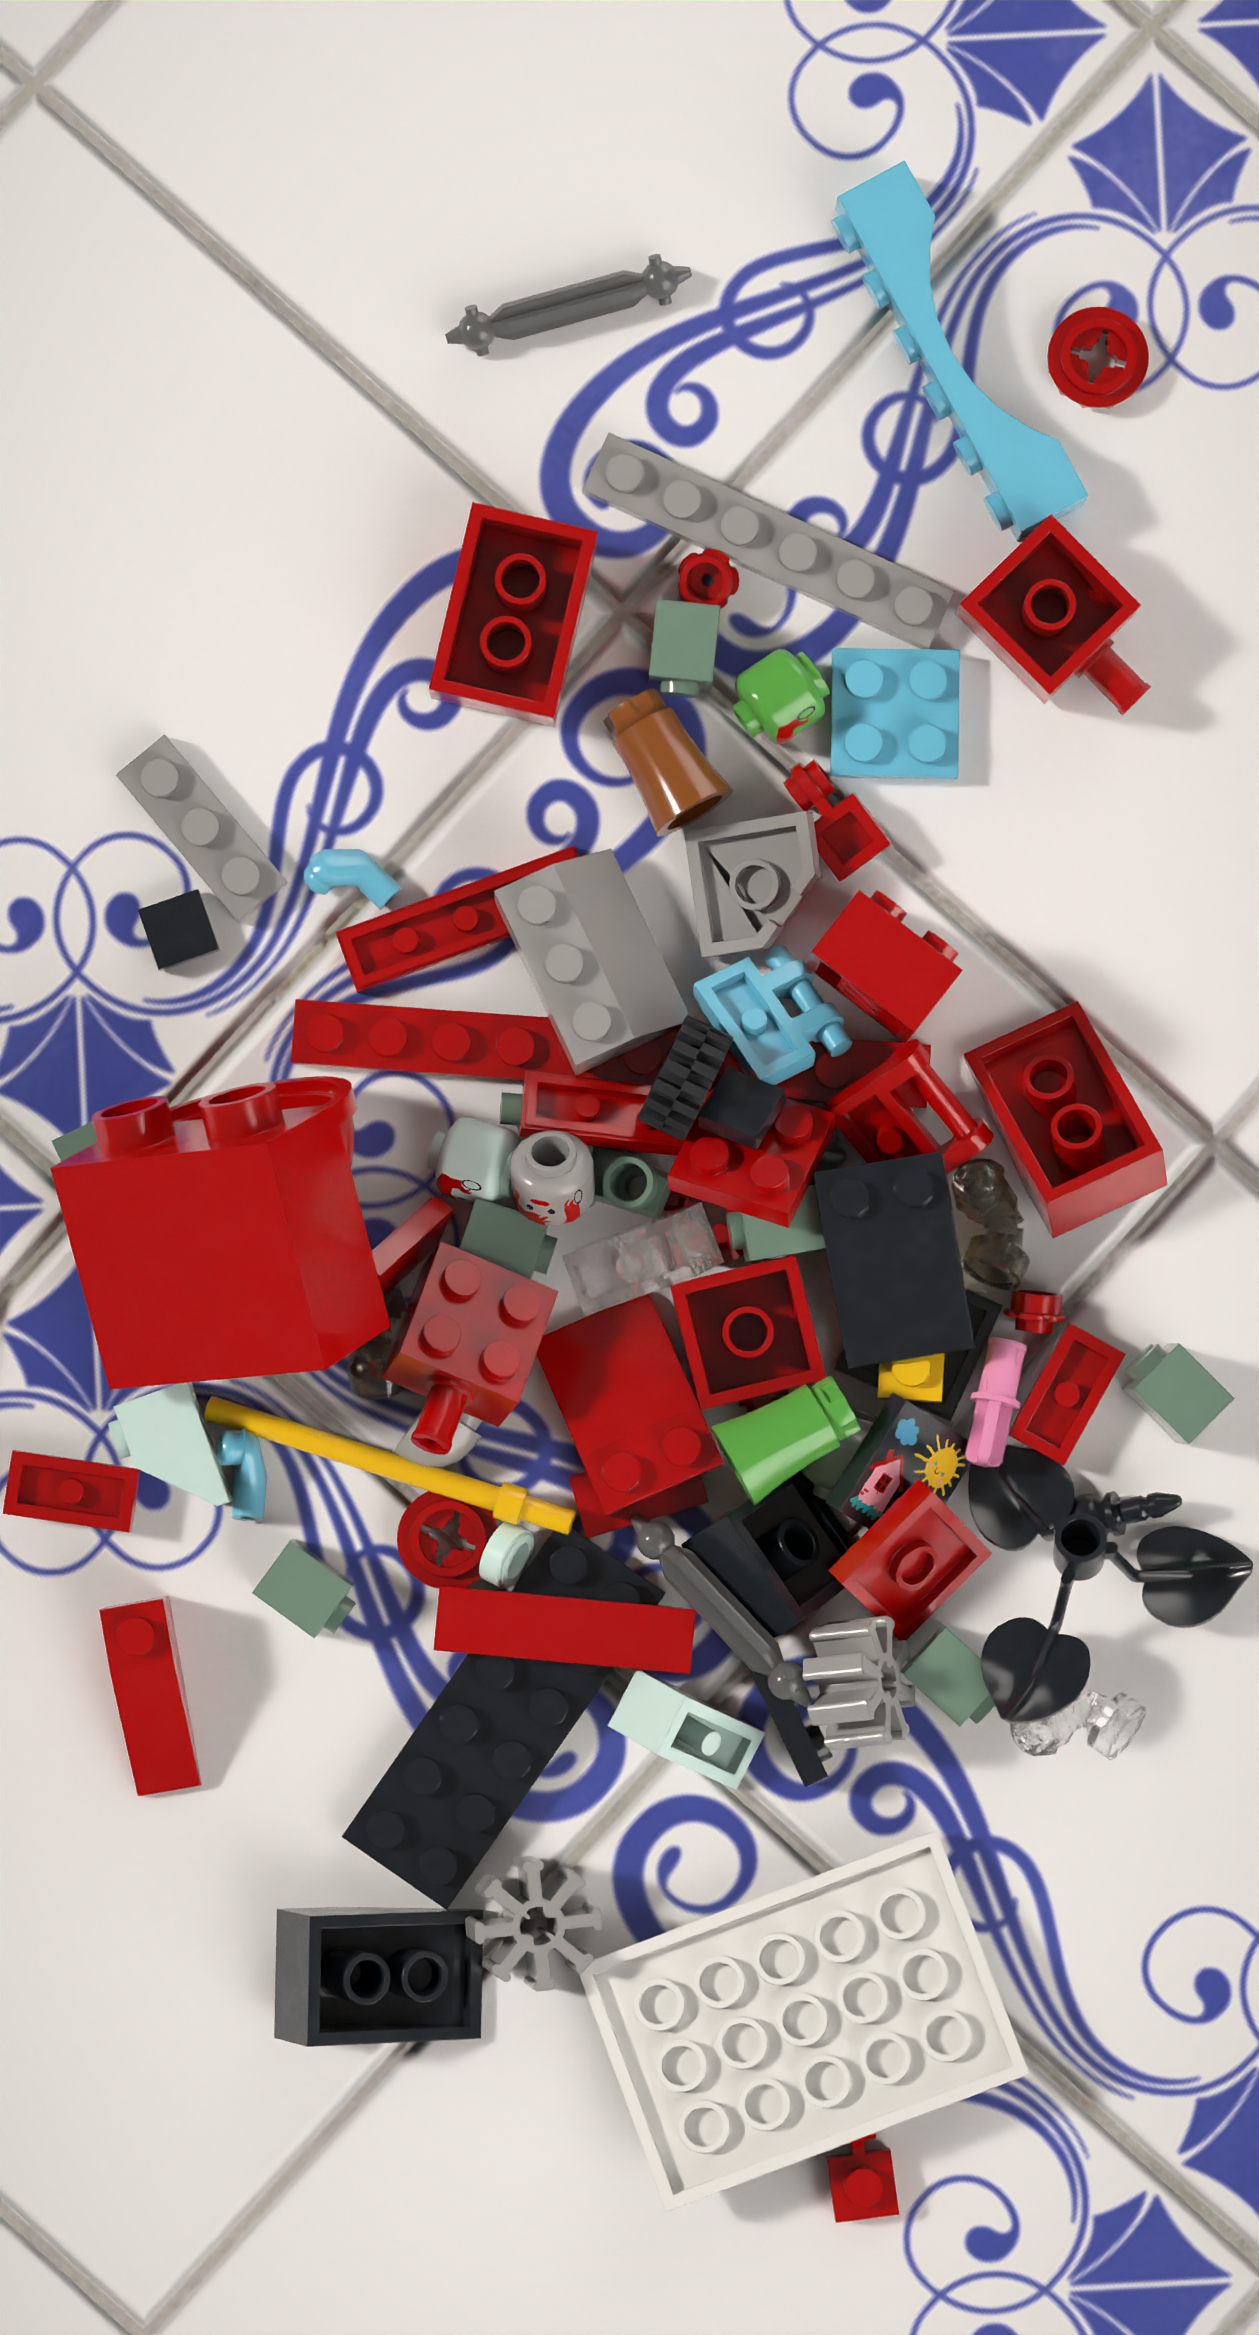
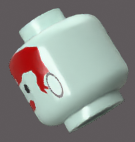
[427,1117,519,1205]

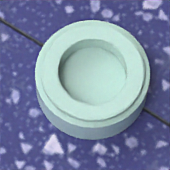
[479,1522,534,1589]

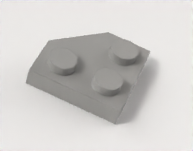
[684,811,821,958]

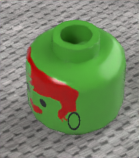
[731,649,830,744]

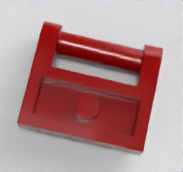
[825,1039,994,1174]

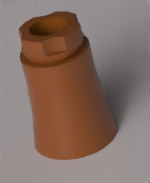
[603,688,733,837]

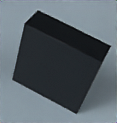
[138,889,220,971]
[698,1067,785,1151]

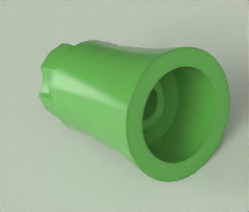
[710,1376,861,1505]

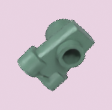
[587,1145,671,1219]

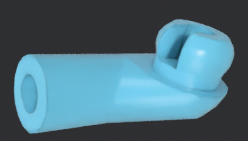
[304,849,402,910]
[216,1429,267,1521]

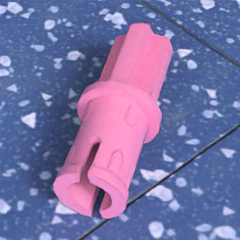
[965,1337,1027,1468]

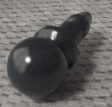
[1070,1491,1182,1536]

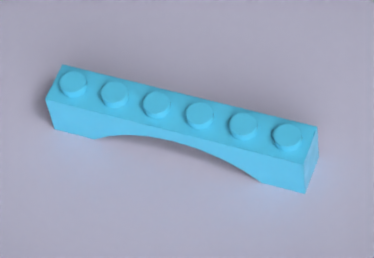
[831,160,1089,541]

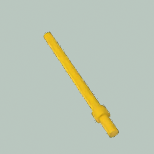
[204,1396,576,1535]

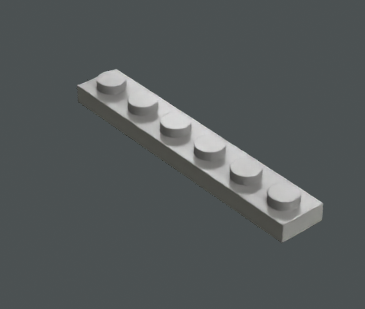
[582,432,955,649]

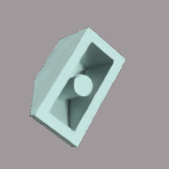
[108,1382,233,1506]
[608,1669,765,1789]

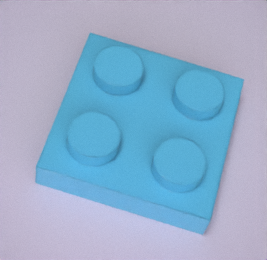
[830,648,960,779]

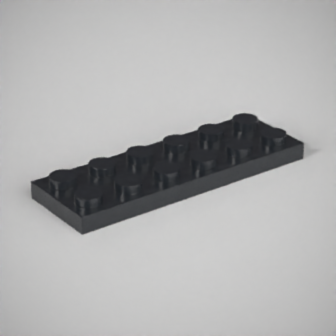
[342,1528,666,1910]

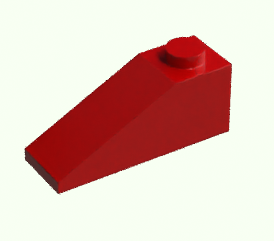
[99,1596,202,1796]

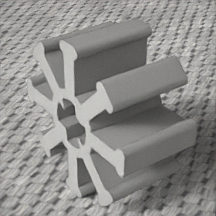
[803,1616,915,1750]
[465,1856,603,1992]

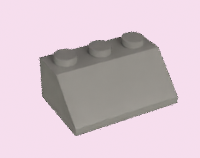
[494,849,690,1075]

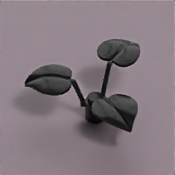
[968,1445,1253,1724]

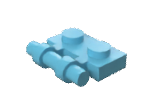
[693,945,852,1085]

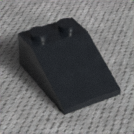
[813,1151,975,1369]
[274,1907,483,2047]

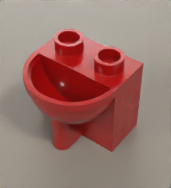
[50,1076,391,1390]

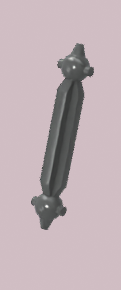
[445,254,692,356]
[631,1514,813,1707]

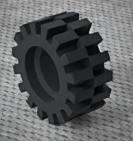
[637,1015,734,1142]

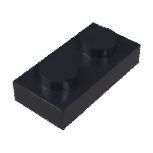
[748,1667,833,1787]

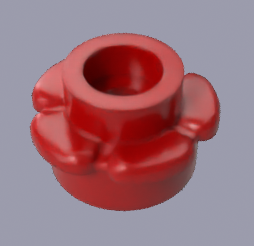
[677,548,740,609]
[1003,1289,1066,1334]

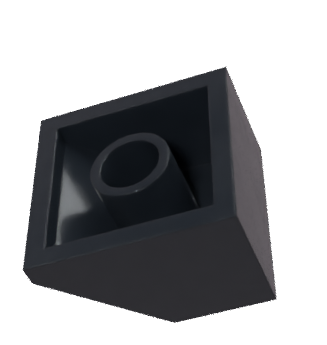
[681,1470,854,1638]

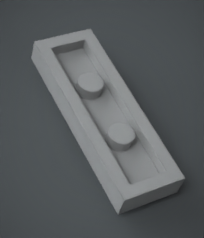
[116,734,288,923]

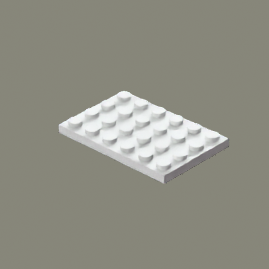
[579,1830,1030,2212]

